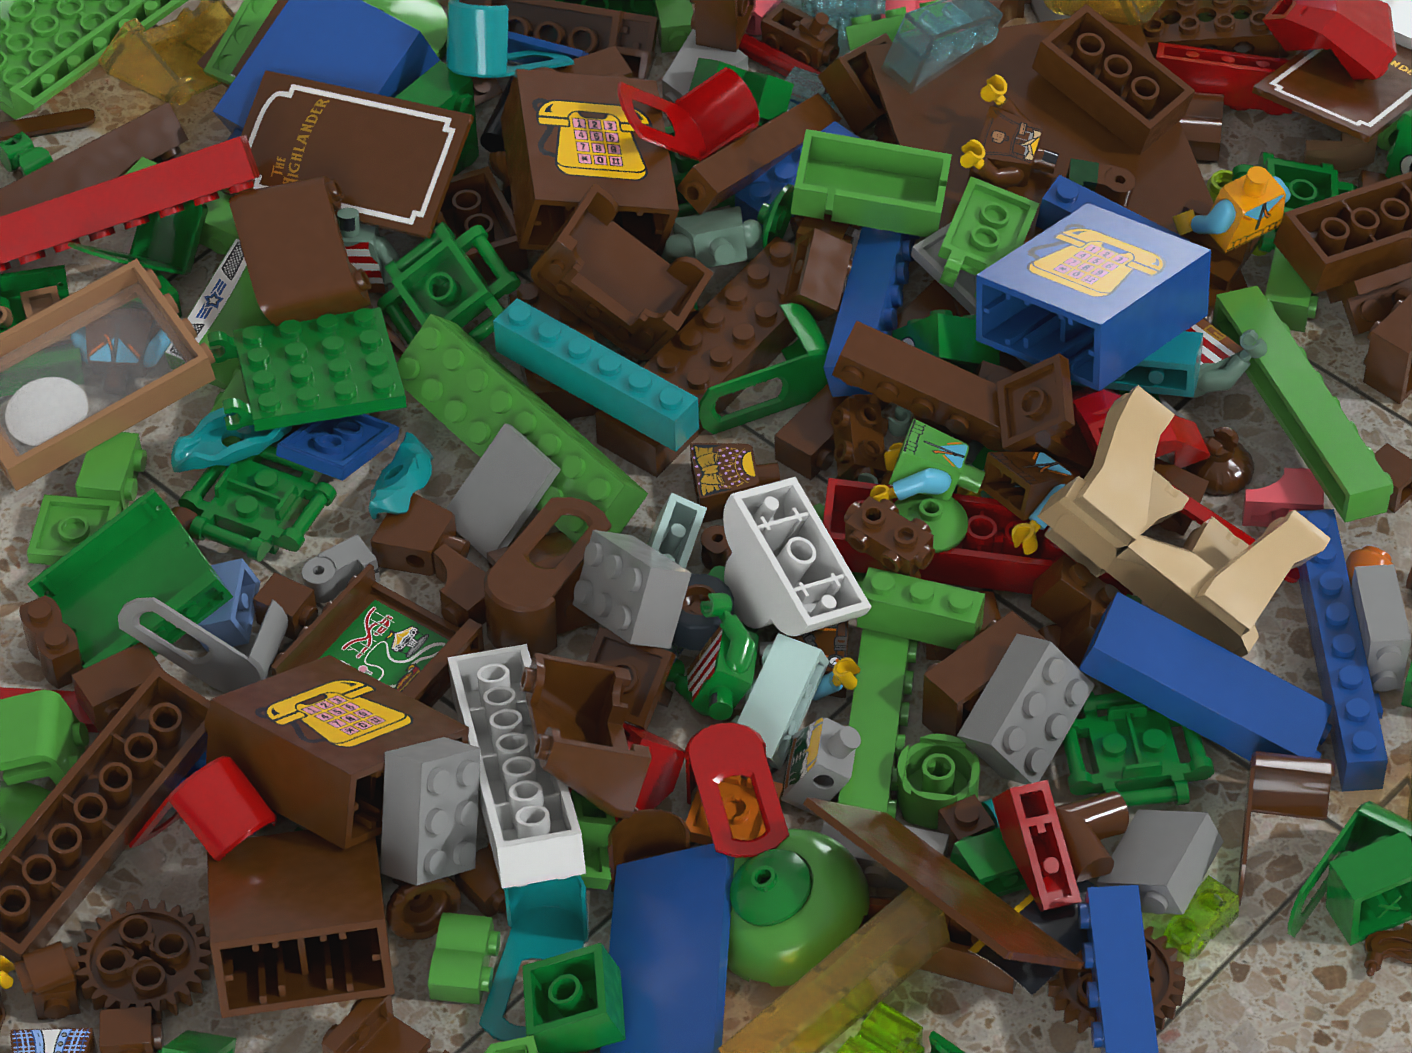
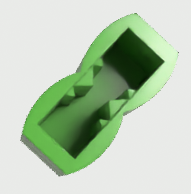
[428,912,501,1005]

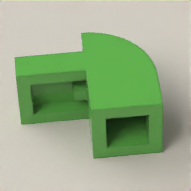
[570,790,616,890]

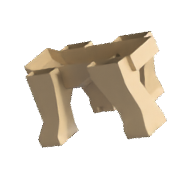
[1037,385,1331,657]

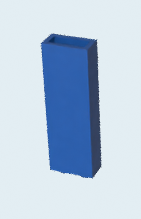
[1079,591,1333,761]

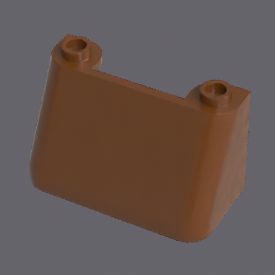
[229,176,371,327]
[531,183,714,360]
[520,652,652,819]

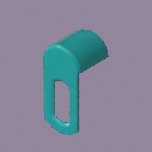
[446,0,574,78]
[479,875,589,1042]

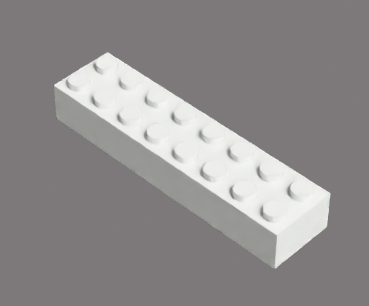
[447,644,586,889]

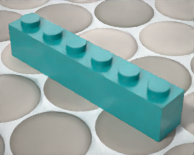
[493,298,699,452]

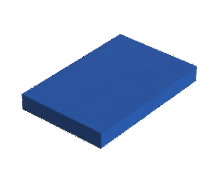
[276,414,400,481]

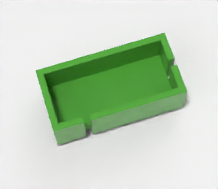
[791,129,952,238]

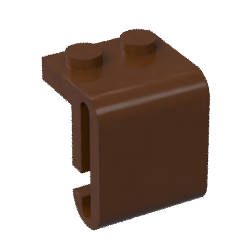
[487,531,597,634]
[321,995,449,1053]

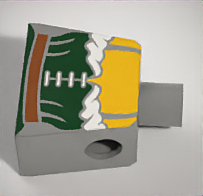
[780,717,861,815]

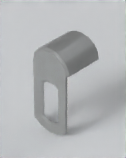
[118,597,288,693]

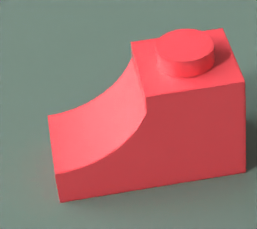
[1242,468,1324,527]

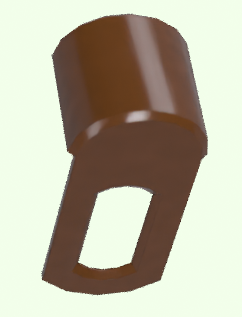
[484,497,611,658]
[1236,751,1335,906]
[608,809,691,892]

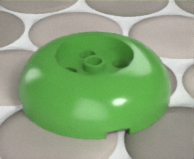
[727,829,870,987]

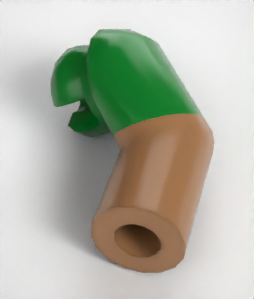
[0,296,13,329]

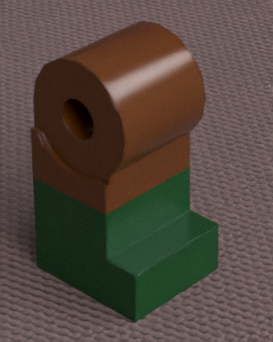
[1065,158,1136,208]

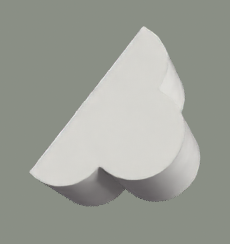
[723,477,872,636]

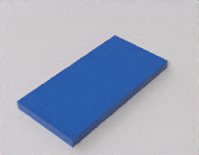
[600,843,735,1053]

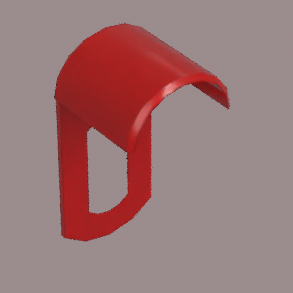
[617,67,760,162]
[685,722,789,858]
[128,756,277,861]

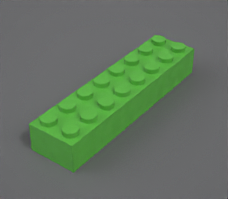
[397,314,648,543]

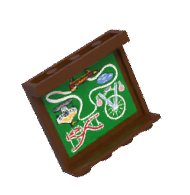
[271,564,485,708]

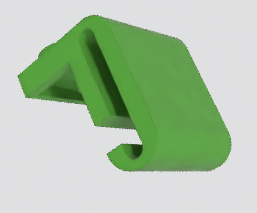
[0,690,89,785]

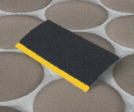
[968,880,1097,996]

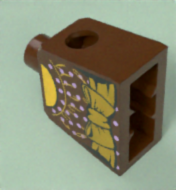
[690,443,780,523]

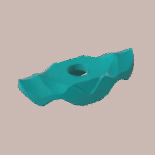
[171,408,292,473]
[368,431,434,520]

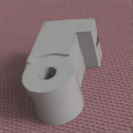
[302,534,381,603]

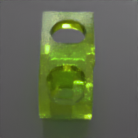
[1163,875,1239,960]

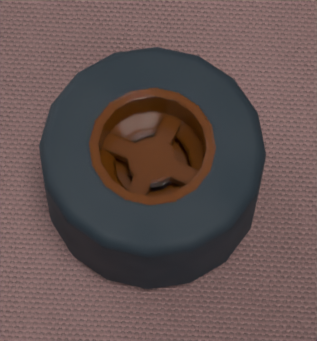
[672,574,734,651]

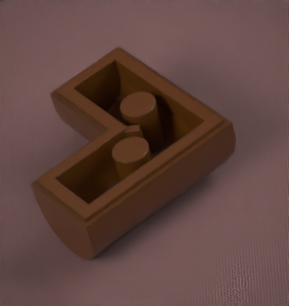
[1055,791,1129,883]

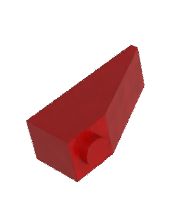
[992,780,1082,912]

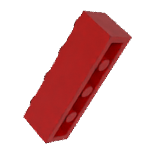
[1156,42,1292,116]

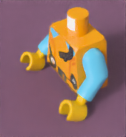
[1172,166,1291,253]

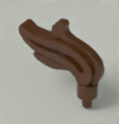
[1364,923,1412,977]

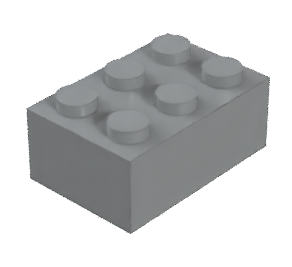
[572,530,692,649]
[957,634,1095,784]
[380,737,481,886]

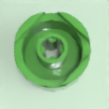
[897,734,980,829]

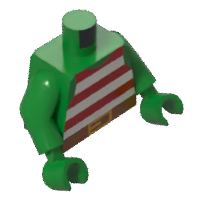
[666,593,759,720]

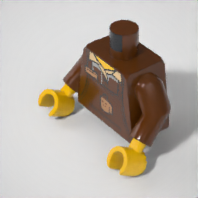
[960,75,1059,188]

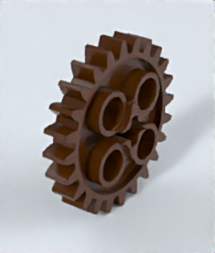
[75,899,213,1022]
[1047,926,1186,1034]

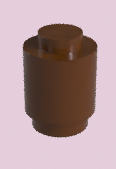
[13,941,81,995]

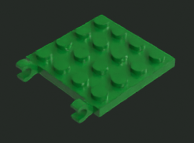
[207,307,407,432]

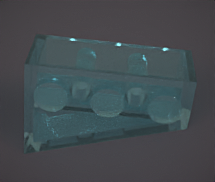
[881,0,1003,95]

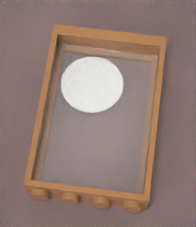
[0,259,216,491]

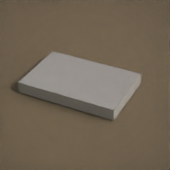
[446,423,561,559]

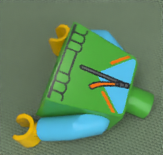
[870,419,986,503]

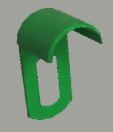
[68,200,208,275]
[699,303,829,435]
[1287,801,1412,938]

